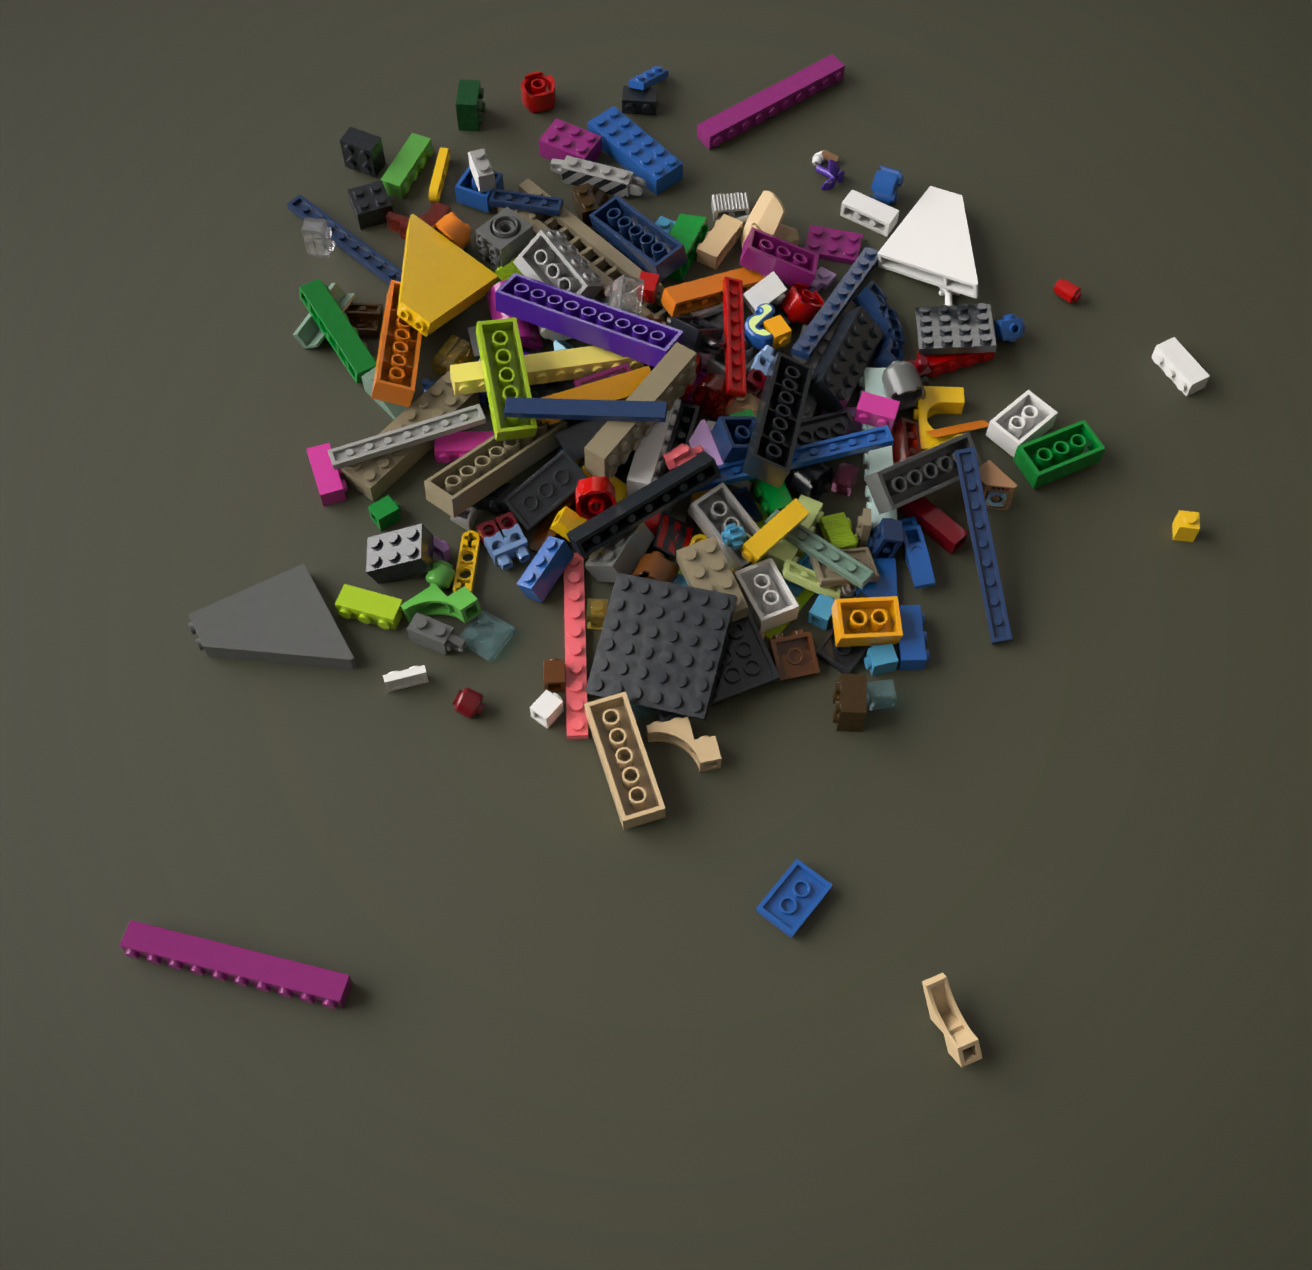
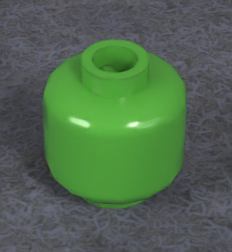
[426,560,455,590]

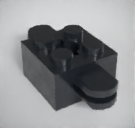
[665,316,726,355]

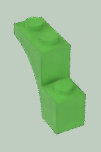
[400,584,482,624]

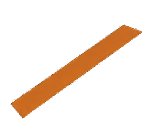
[925,420,989,438]

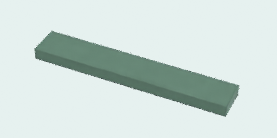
[764,509,875,589]

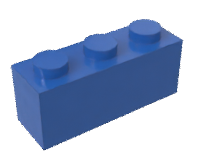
[517,536,574,603]
[896,605,930,670]

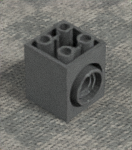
[475,207,534,270]

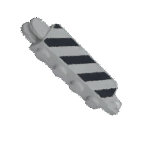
[550,155,646,199]

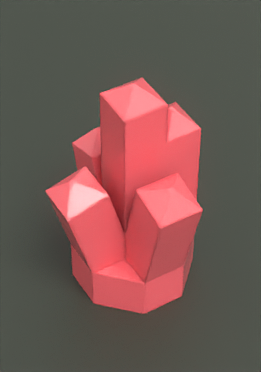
[663,443,704,472]

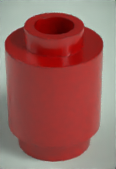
[1053,278,1082,304]

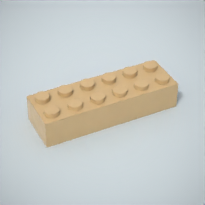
[584,691,666,830]

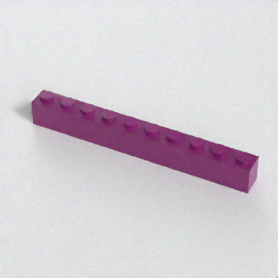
[697,54,845,150]
[119,920,353,1009]

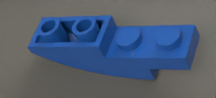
[899,516,935,589]

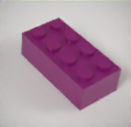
[739,227,819,287]

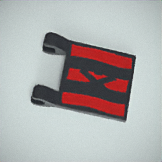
[652,504,697,559]

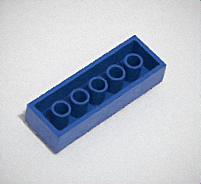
[587,106,683,196]

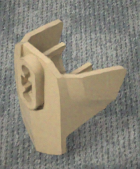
[741,190,799,248]

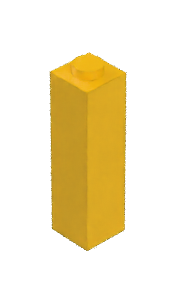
[740,498,810,564]

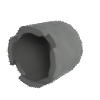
[882,361,926,410]

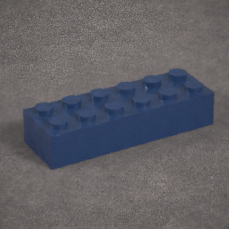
[589,195,688,282]

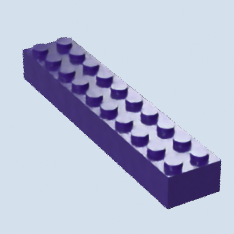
[495,273,684,367]

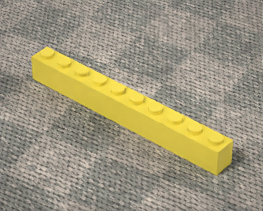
[450,346,644,396]

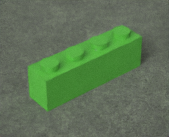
[380,133,434,199]

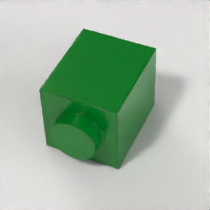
[368,495,402,531]

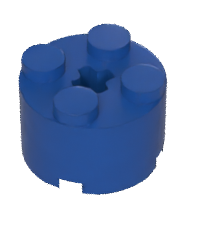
[870,165,904,206]

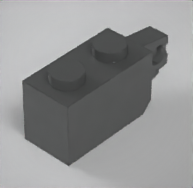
[407,613,467,655]

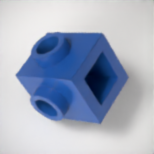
[994,314,1025,342]

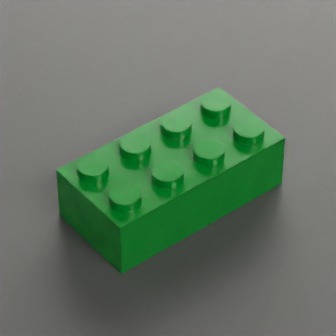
[1013,420,1106,489]

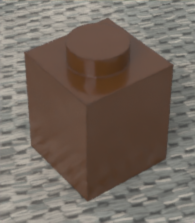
[543,658,566,692]

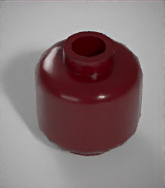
[452,687,485,719]

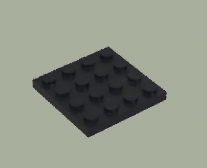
[915,303,996,355]

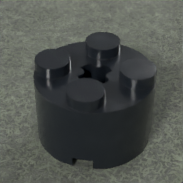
[790,462,835,501]

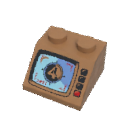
[979,460,1017,510]

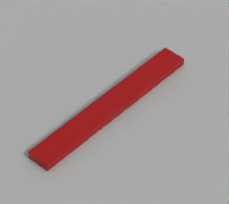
[723,276,747,398]

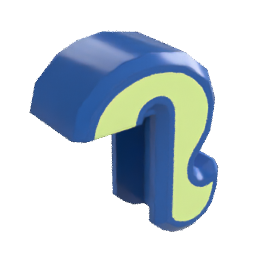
[744,303,775,349]

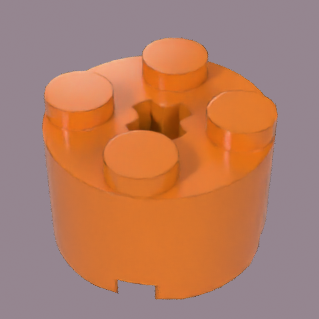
[432,212,472,250]

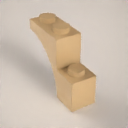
[646,717,722,772]
[922,973,982,1068]

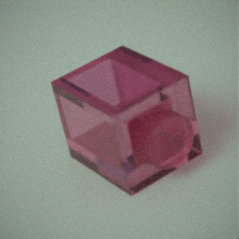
[831,462,860,497]

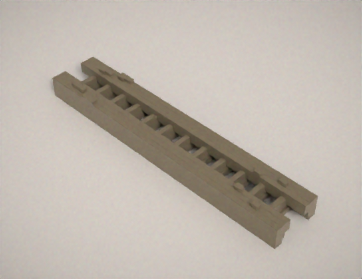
[497,178,689,325]

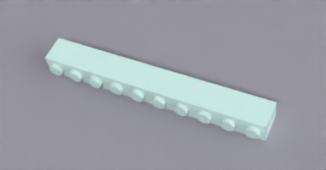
[859,367,897,536]

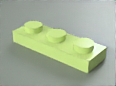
[782,559,841,599]

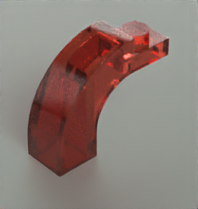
[386,202,451,240]

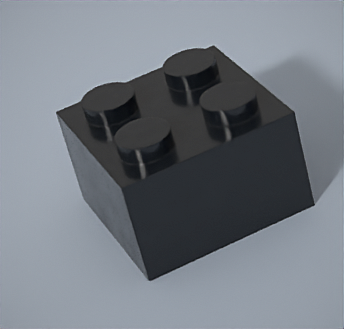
[340,127,386,177]
[347,180,395,230]

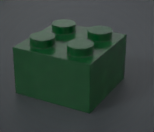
[455,79,486,131]

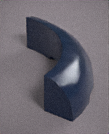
[852,280,905,368]

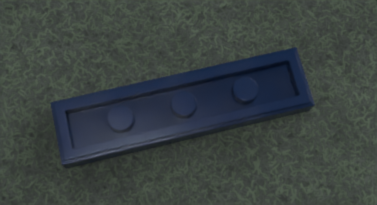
[489,188,564,216]

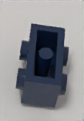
[867,518,905,558]

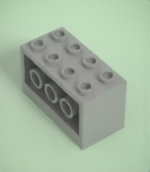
[513,230,605,299]

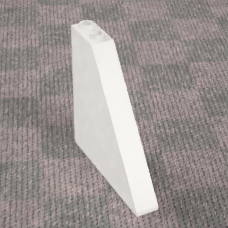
[878,186,978,299]

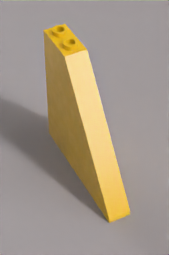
[397,214,498,337]

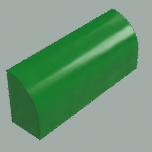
[666,214,709,281]

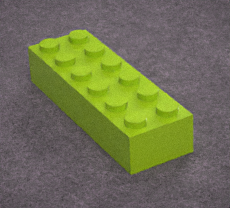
[476,317,537,441]

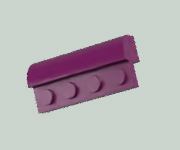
[486,280,543,351]

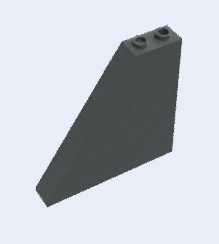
[188,563,357,670]

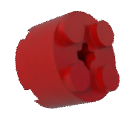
[521,71,556,113]
[779,282,824,325]
[575,476,617,521]

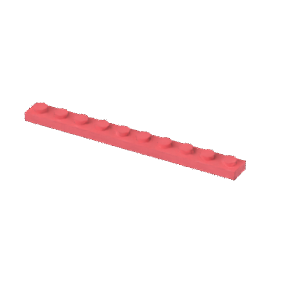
[564,553,588,739]

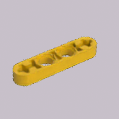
[429,147,450,203]
[453,530,480,593]

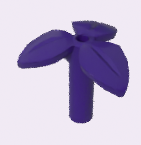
[816,160,845,190]

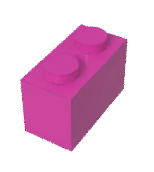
[854,391,900,431]

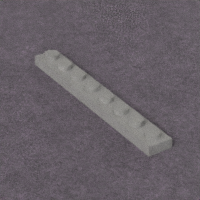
[327,404,486,470]

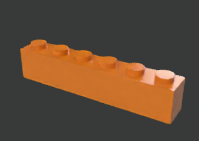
[661,267,766,317]

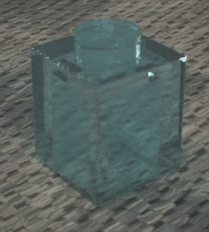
[867,679,897,710]

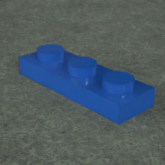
[629,66,669,90]

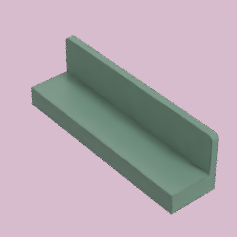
[293,283,356,349]

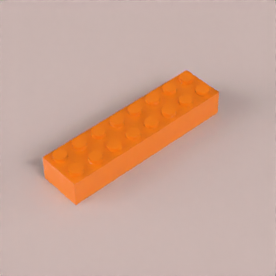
[371,280,422,408]

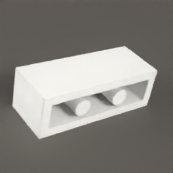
[840,190,899,237]
[1151,337,1210,397]

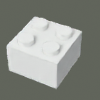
[743,271,787,314]

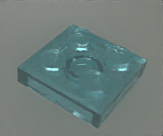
[459,608,516,662]

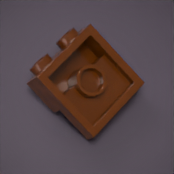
[768,629,820,681]

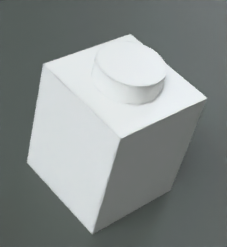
[530,689,564,729]

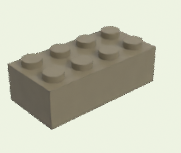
[676,536,748,623]

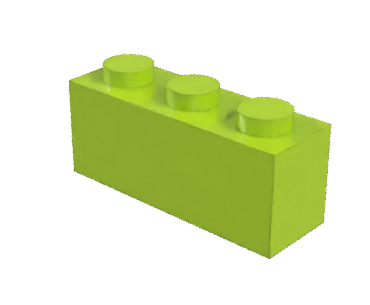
[335,584,403,630]

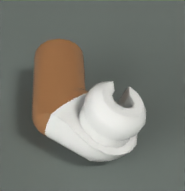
[812,150,839,166]

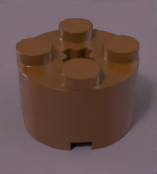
[632,551,679,583]

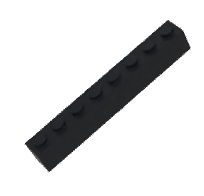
[566,451,721,558]

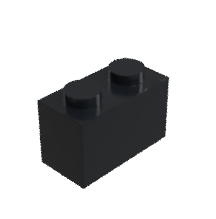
[622,85,658,115]

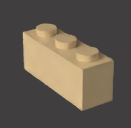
[696,214,743,270]

